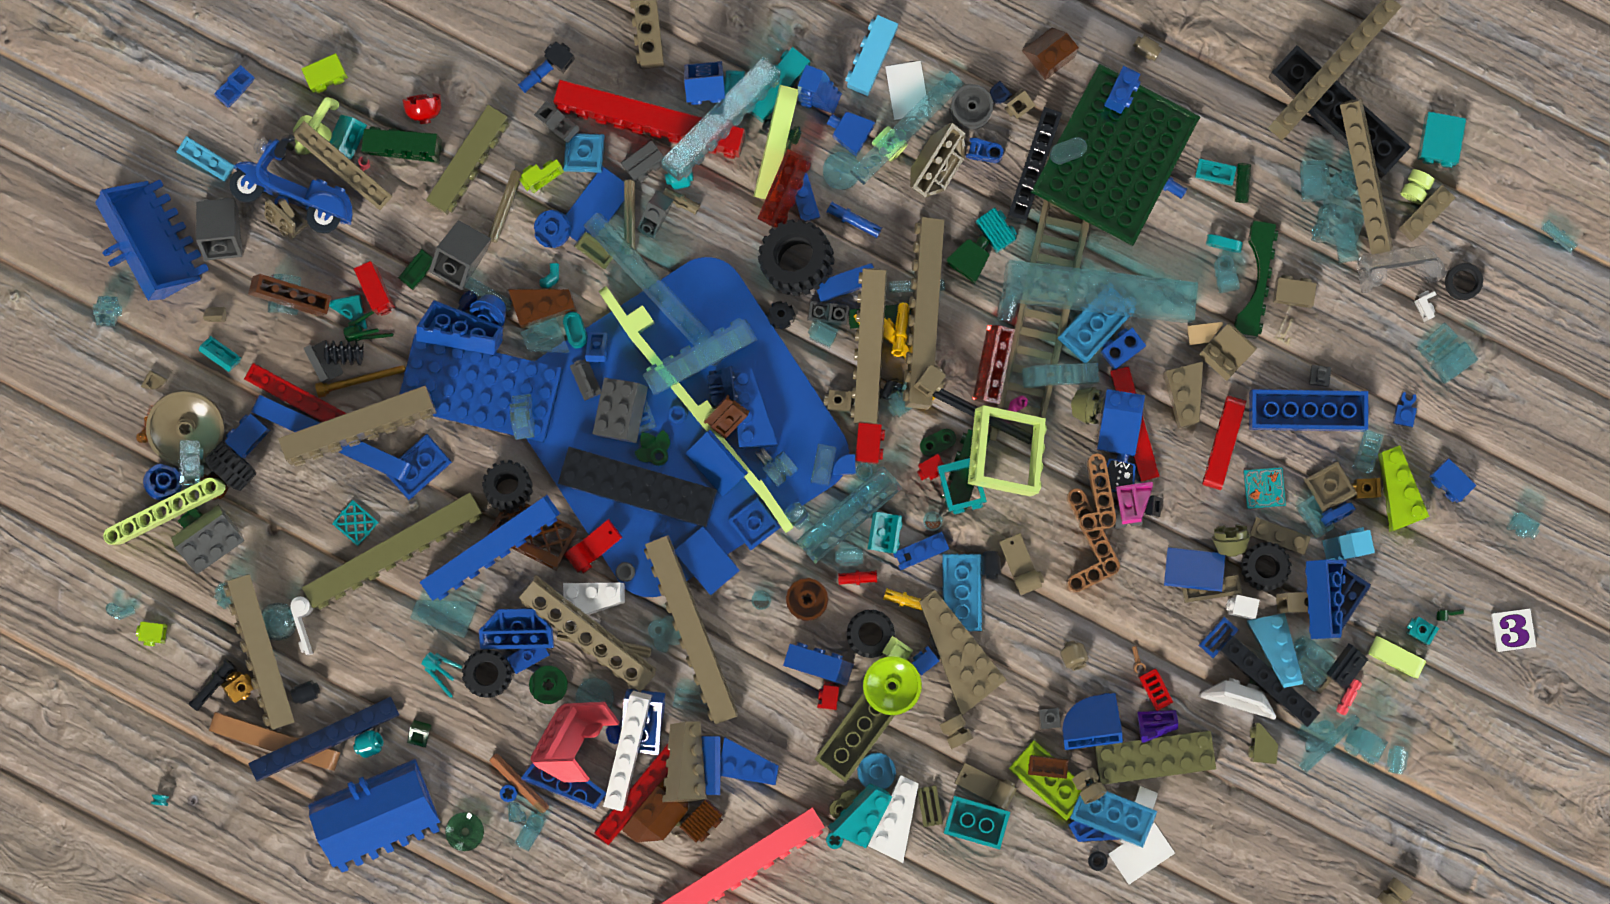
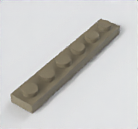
[292,121,392,210]

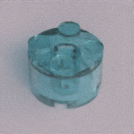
[1343,724,1389,765]

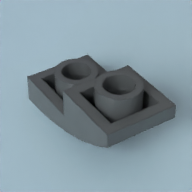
[807,301,849,325]

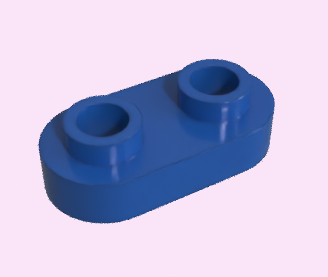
[1321,501,1356,527]

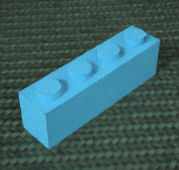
[845,15,898,96]

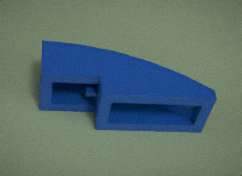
[817,263,874,301]

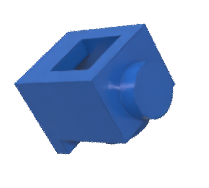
[911,646,939,675]

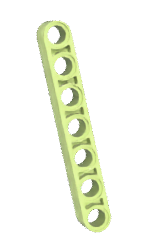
[103,478,226,545]

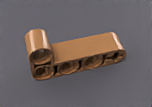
[1078,453,1116,532]

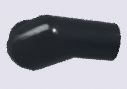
[880,378,904,400]

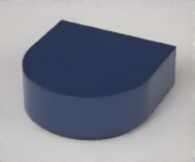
[989,81,1012,104]

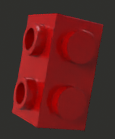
[855,423,885,464]

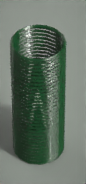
[1235,163,1251,203]

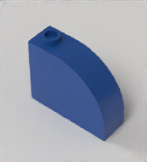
[1063,693,1123,750]

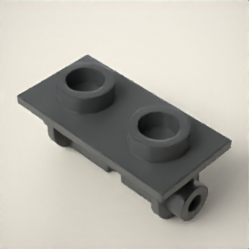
[570,359,601,401]

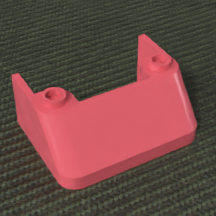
[531,702,620,782]

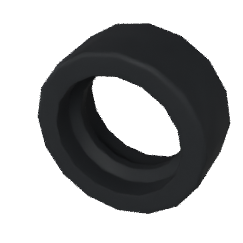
[1445,263,1484,301]

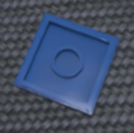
[727,497,781,551]

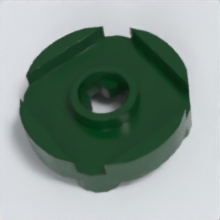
[529,666,568,704]

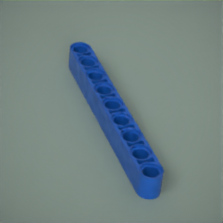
[251,395,412,482]

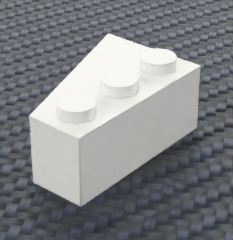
[563,583,625,623]

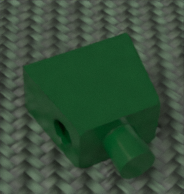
[946,235,990,284]

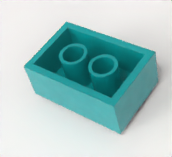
[943,795,1010,850]

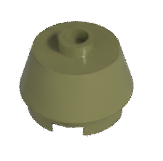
[1071,387,1104,425]
[1212,524,1251,557]

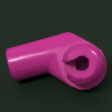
[1008,396,1028,412]

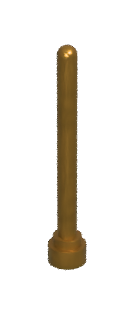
[315,365,406,398]

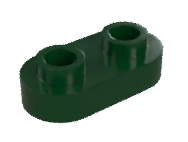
[920,428,956,456]

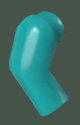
[539,263,559,289]

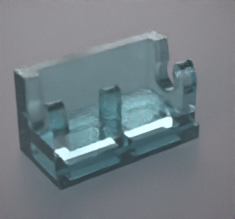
[1295,495,1335,539]

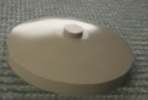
[146,390,225,467]

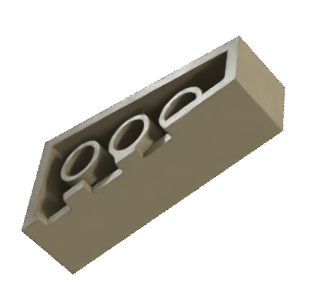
[662,721,707,802]

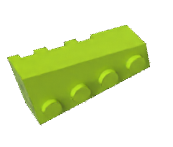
[1378,445,1429,532]

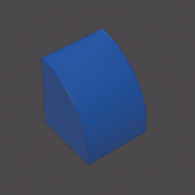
[832,454,856,476]

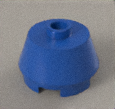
[470,294,506,327]
[143,464,182,501]

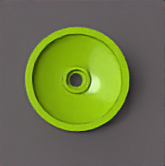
[863,656,922,715]

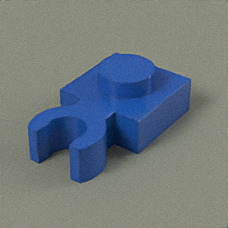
[1393,392,1417,428]

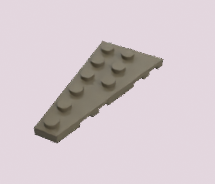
[919,589,1006,716]

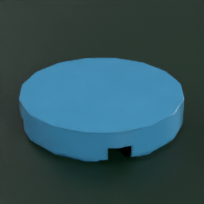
[857,753,896,789]

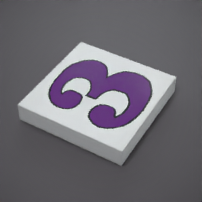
[1491,609,1536,652]

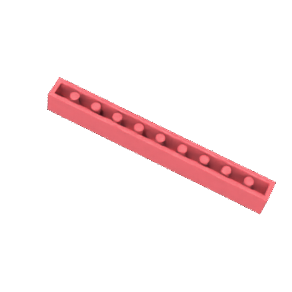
[661,807,825,904]

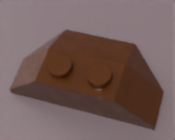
[622,776,688,843]

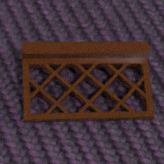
[488,503,578,571]

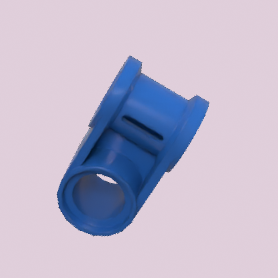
[966,138,1003,163]

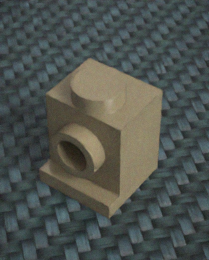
[1004,88,1036,119]
[824,390,852,412]

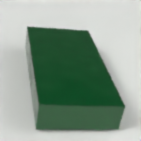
[398,249,433,290]

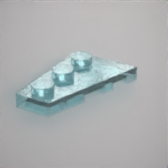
[410,600,478,638]

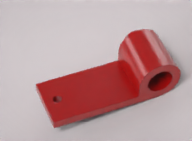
[564,519,623,574]

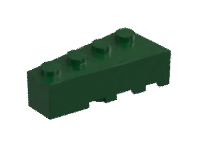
[361,127,442,163]

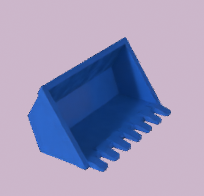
[95,180,209,301]
[309,759,440,873]

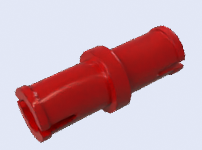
[838,570,877,585]

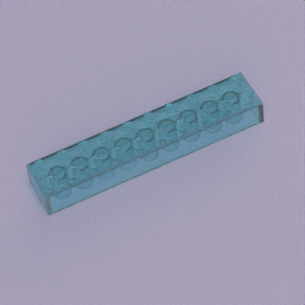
[1002,260,1198,324]

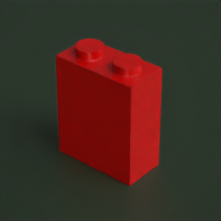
[354,261,395,316]

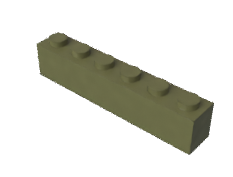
[426,105,509,215]

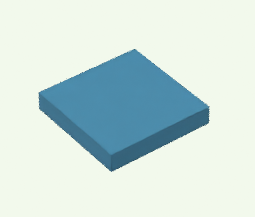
[563,133,605,173]

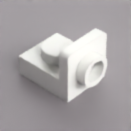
[1414,291,1437,322]

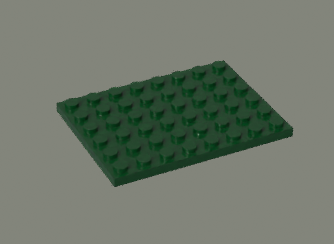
[1031,64,1200,246]

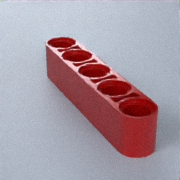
[1202,395,1246,490]

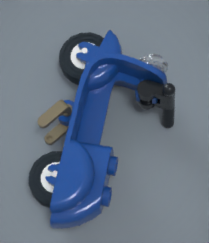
[229,134,353,233]

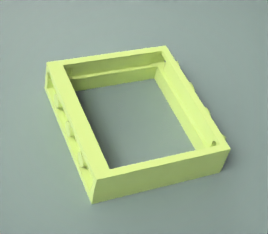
[968,405,1047,496]

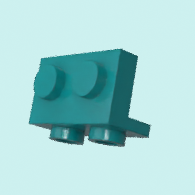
[867,511,902,554]

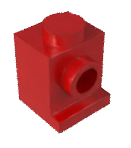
[916,454,944,481]
[817,681,839,710]

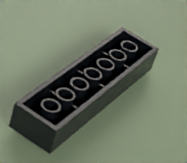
[1268,45,1411,179]
[558,447,718,528]

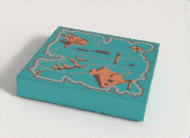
[1243,467,1286,509]

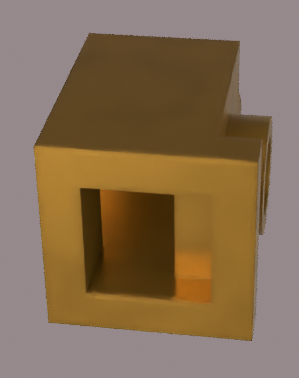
[1352,478,1381,499]

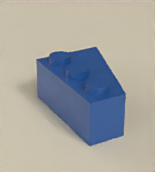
[720,737,779,785]

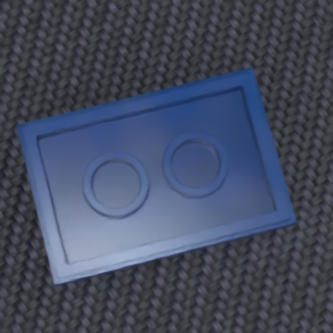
[685,430,748,497]
[386,434,452,500]
[674,527,740,595]
[1164,547,1225,592]
[701,736,720,795]

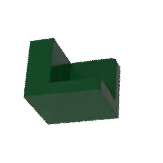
[178,507,203,528]

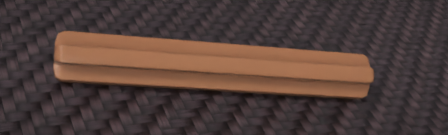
[489,753,549,814]

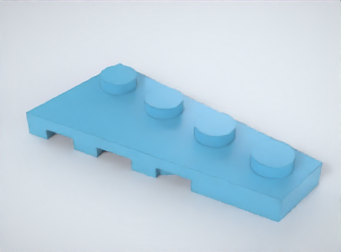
[1247,613,1303,688]

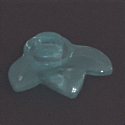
[648,615,681,653]
[1298,720,1335,753]

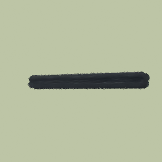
[933,388,1033,444]

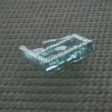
[520,317,570,353]

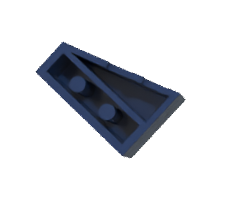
[1340,567,1371,630]

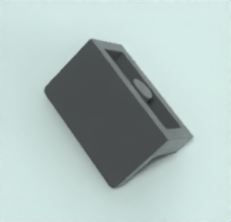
[303,340,344,383]

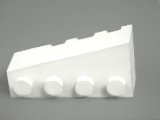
[868,775,918,863]

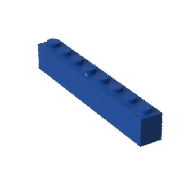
[420,495,560,601]

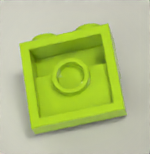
[519,159,564,194]

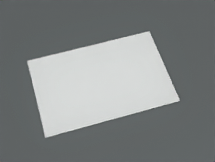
[885,61,930,120]
[1108,823,1175,884]

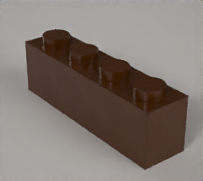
[248,274,331,316]

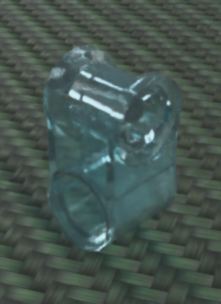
[1214,255,1240,293]

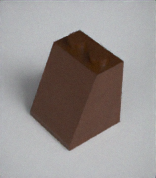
[1022,27,1079,80]

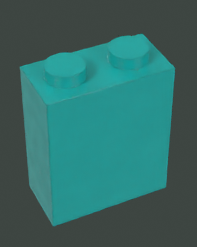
[1417,112,1466,168]

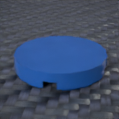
[534,210,571,248]

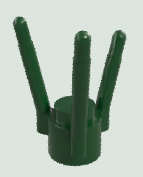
[343,310,394,342]

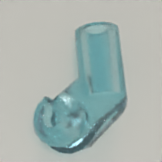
[106,603,136,620]

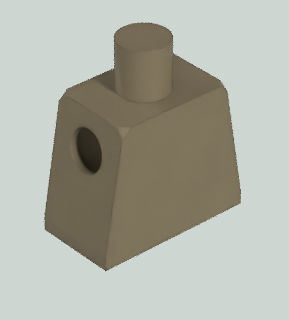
[1276,592,1309,613]

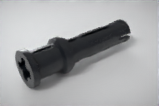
[188,658,238,711]

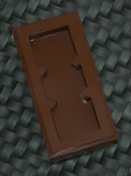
[1028,755,1069,779]

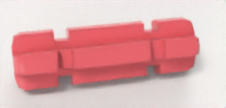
[1336,679,1362,715]

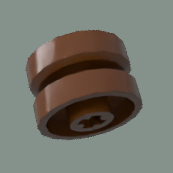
[786,578,828,621]

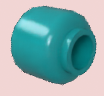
[665,163,694,190]
[353,730,384,758]

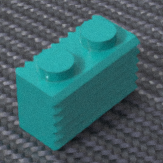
[975,208,1017,253]

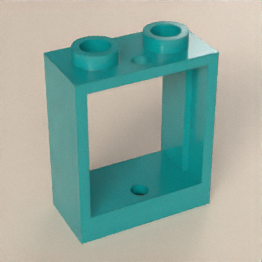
[937,458,987,515]

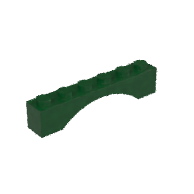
[1234,220,1278,339]

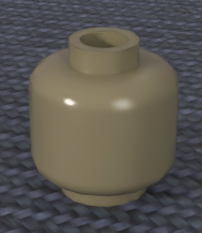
[1060,641,1089,671]

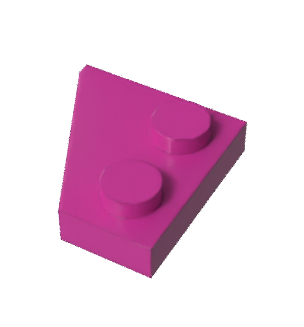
[1116,482,1153,524]

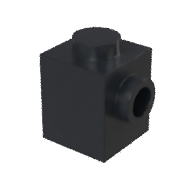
[544,42,575,74]

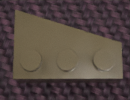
[1163,362,1203,429]

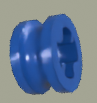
[500,785,518,802]

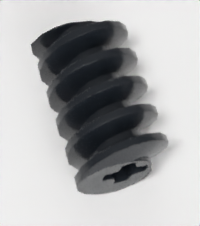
[324,340,364,366]

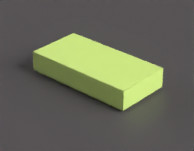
[882,636,913,660]

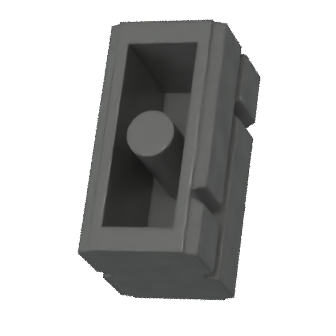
[620,140,666,183]

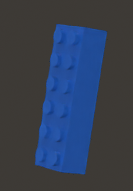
[1249,390,1368,432]

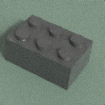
[592,378,648,443]
[171,504,245,574]

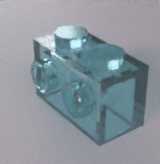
[179,440,204,485]

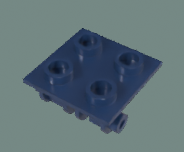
[707,366,737,409]

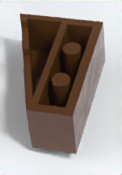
[508,289,576,328]

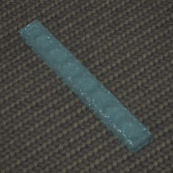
[850,71,964,185]

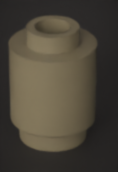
[1133,35,1162,61]

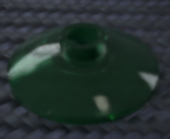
[445,812,484,851]

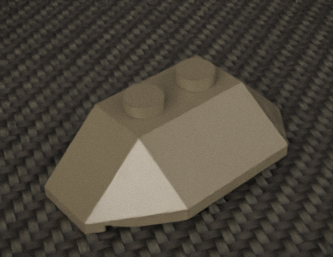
[910,123,965,198]

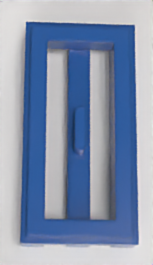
[1198,617,1239,658]

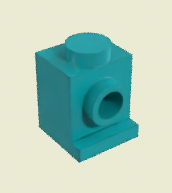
[1406,616,1439,645]

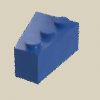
[783,642,854,686]

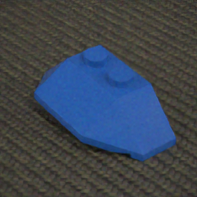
[479,608,554,650]

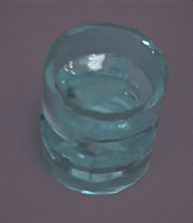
[762,451,798,487]

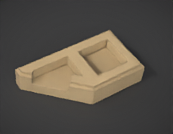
[1187,322,1223,346]

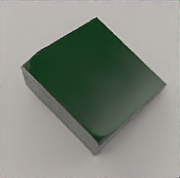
[407,720,432,748]

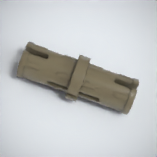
[663,187,701,215]

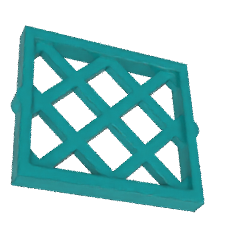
[332,500,379,546]

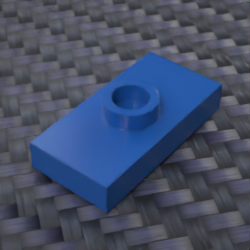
[506,648,550,674]

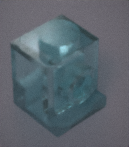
[1506,512,1540,540]

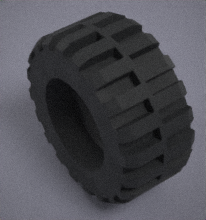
[758,219,835,296]

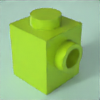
[136,622,168,647]

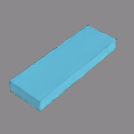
[176,136,234,182]

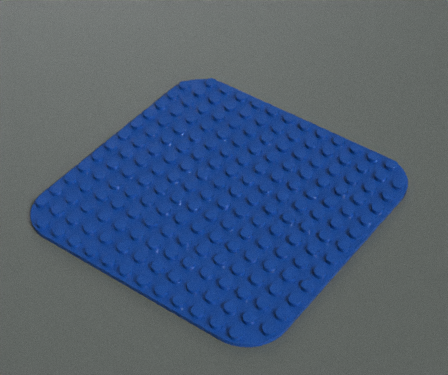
[527,257,849,597]

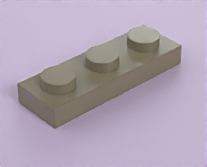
[1250,517,1311,555]
[1182,575,1242,603]

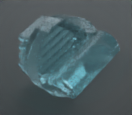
[785,502,811,530]

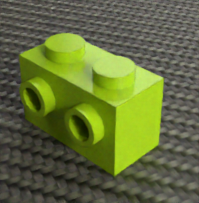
[301,53,348,93]

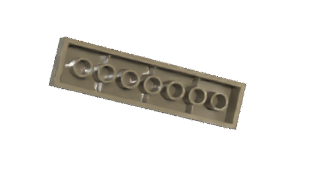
[278,386,437,467]

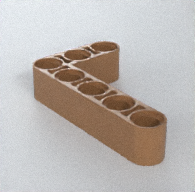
[1067,488,1120,593]

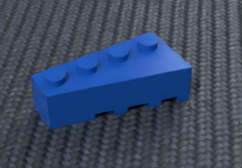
[416,300,503,355]
[521,763,606,810]

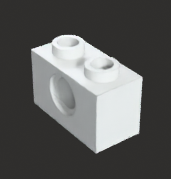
[1226,595,1260,620]

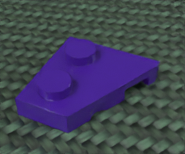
[1137,710,1178,743]

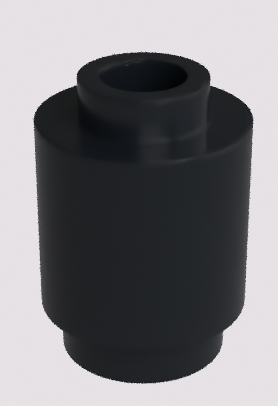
[981,551,1001,580]
[290,680,321,704]

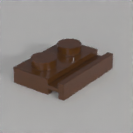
[704,395,749,439]

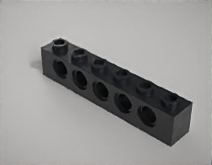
[1007,107,1062,224]
[1216,635,1320,727]

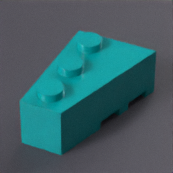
[827,783,892,848]

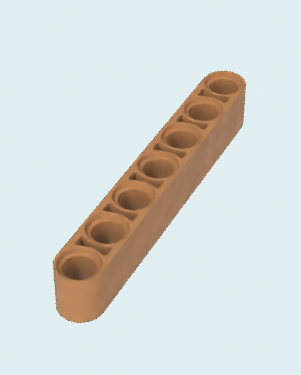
[209,712,341,771]

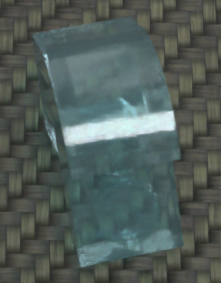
[510,394,535,440]

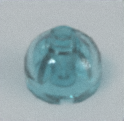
[261,602,296,641]

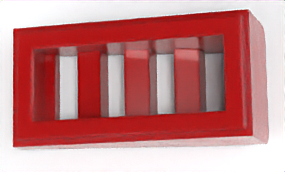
[1138,668,1173,711]

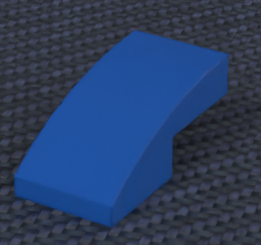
[214,65,255,108]

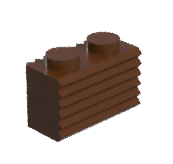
[680,799,723,843]

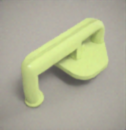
[293,97,339,155]

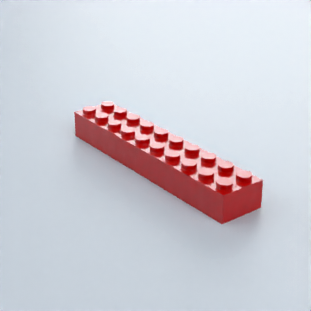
[553,80,745,159]

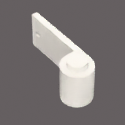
[290,596,313,655]

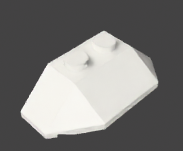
[1198,678,1276,720]

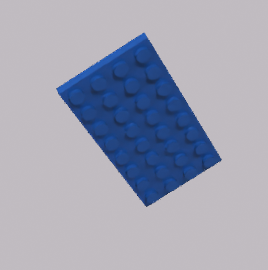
[399,334,563,443]

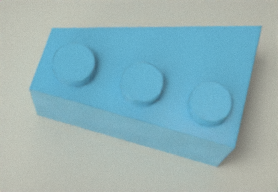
[1322,527,1375,560]

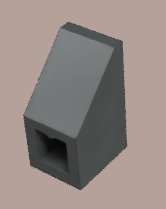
[637,191,674,239]

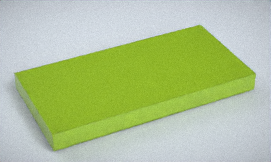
[1008,740,1081,821]

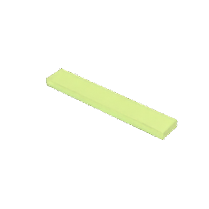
[753,85,798,201]

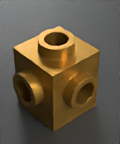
[220,671,254,703]

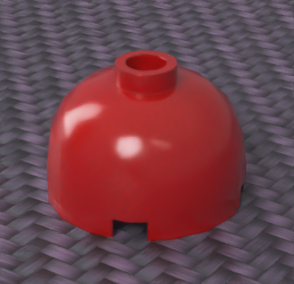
[402,93,441,124]

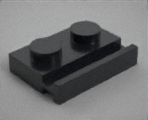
[1326,643,1368,690]

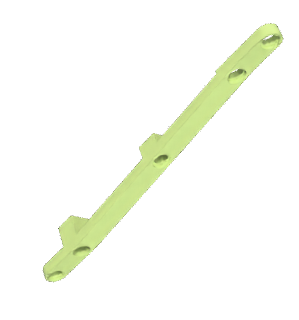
[598,286,794,533]

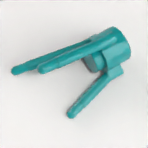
[421,652,463,698]

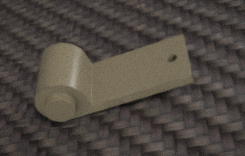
[999,533,1044,595]
[954,762,1017,810]

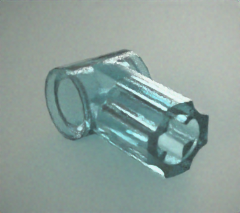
[514,812,546,851]

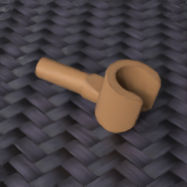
[1132,646,1146,674]

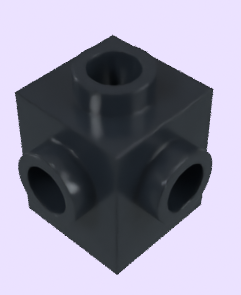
[767,301,796,330]

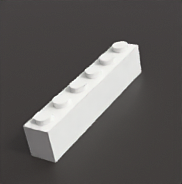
[603,691,652,811]

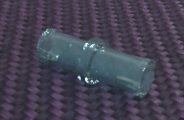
[1541,220,1578,253]

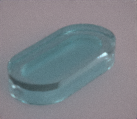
[1050,137,1087,164]

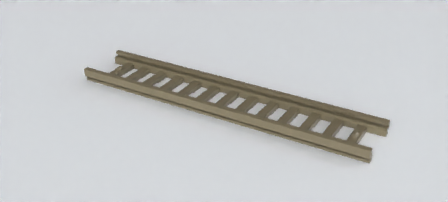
[990,200,1090,442]

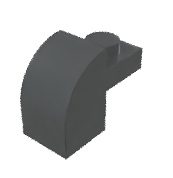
[534,101,580,143]

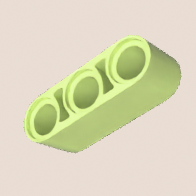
[1368,636,1426,679]

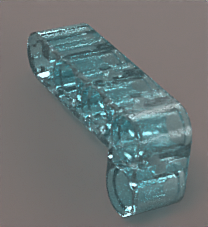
[1022,363,1100,388]

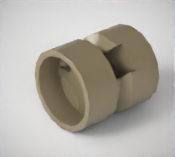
[939,714,973,749]
[1072,768,1107,804]
[1377,877,1414,904]

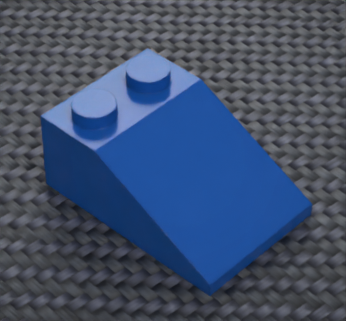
[1097,389,1145,456]
[622,689,666,755]

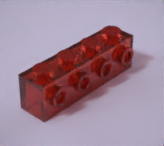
[757,149,812,227]
[972,325,1015,404]

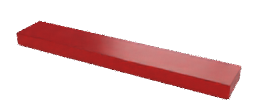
[244,363,347,422]
[1110,366,1160,482]
[594,744,670,845]

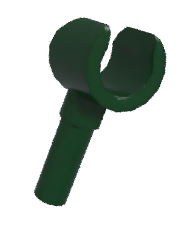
[1437,609,1464,621]

